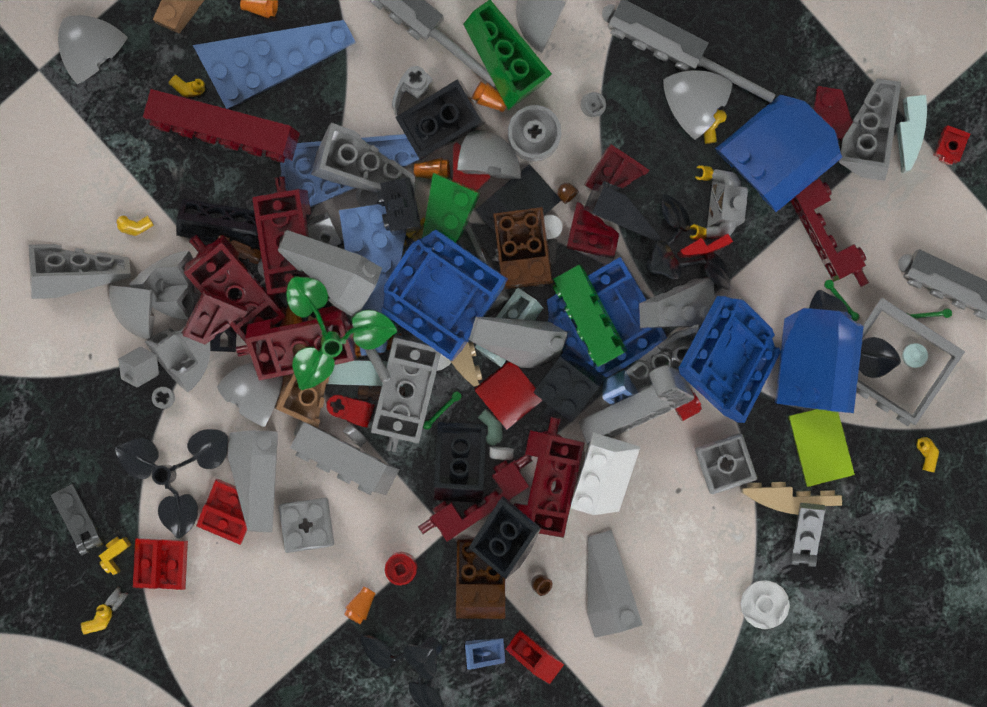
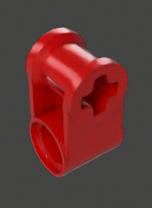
[326,394,375,428]

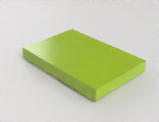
[788,409,855,487]

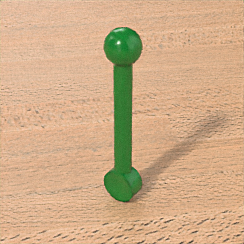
[824,280,860,321]
[907,308,952,319]
[423,392,461,430]

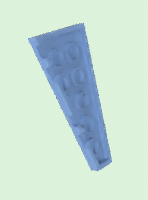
[193,20,356,110]
[280,134,426,208]
[339,204,406,356]

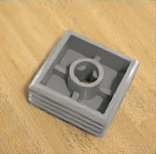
[695,434,757,494]
[279,498,334,553]

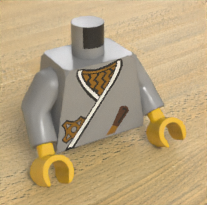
[689,166,748,240]

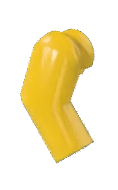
[168,75,205,98]
[704,109,727,144]
[116,215,154,236]
[916,437,939,472]
[81,604,112,634]

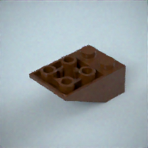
[494,207,553,289]
[456,539,505,619]

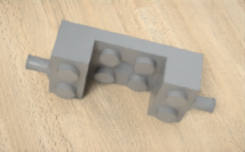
[371,334,441,452]

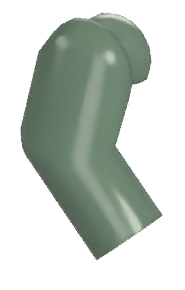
[478,409,503,446]

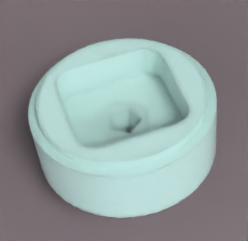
[902,343,928,368]

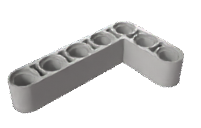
[579,366,694,446]

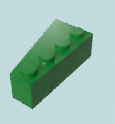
[463,0,552,111]
[422,173,481,244]
[553,264,628,367]

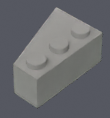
[639,277,714,328]

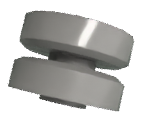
[508,105,562,162]

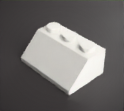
[570,432,640,515]

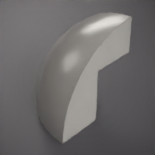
[516,0,566,53]
[58,15,128,84]
[663,71,732,140]
[457,130,521,179]
[129,251,198,320]
[109,286,155,340]
[145,324,210,392]
[217,363,283,427]

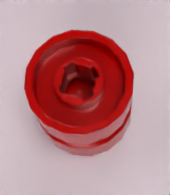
[384,551,418,586]

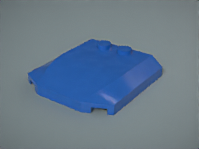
[715,95,843,212]
[381,230,508,361]
[547,257,668,378]
[679,296,781,423]
[775,308,864,413]

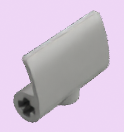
[392,66,433,116]

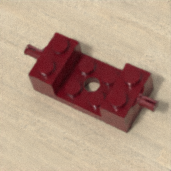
[252,176,311,295]
[790,179,870,287]
[184,235,286,343]
[236,306,356,381]
[514,417,585,538]
[417,455,533,541]

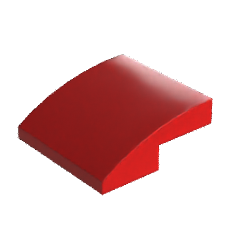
[677,234,733,258]
[474,361,543,430]
[196,479,248,545]
[133,538,188,590]

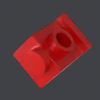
[934,125,970,165]
[675,389,702,421]

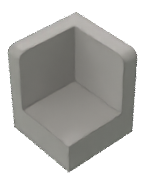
[118,347,159,387]

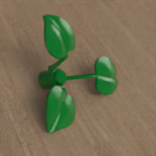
[286,277,397,390]

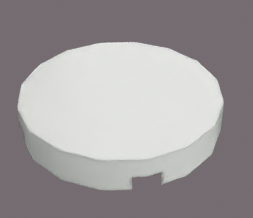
[740,580,790,629]

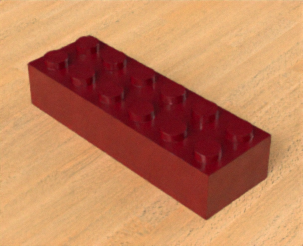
[143,89,300,163]

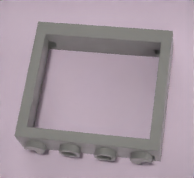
[856,298,965,426]

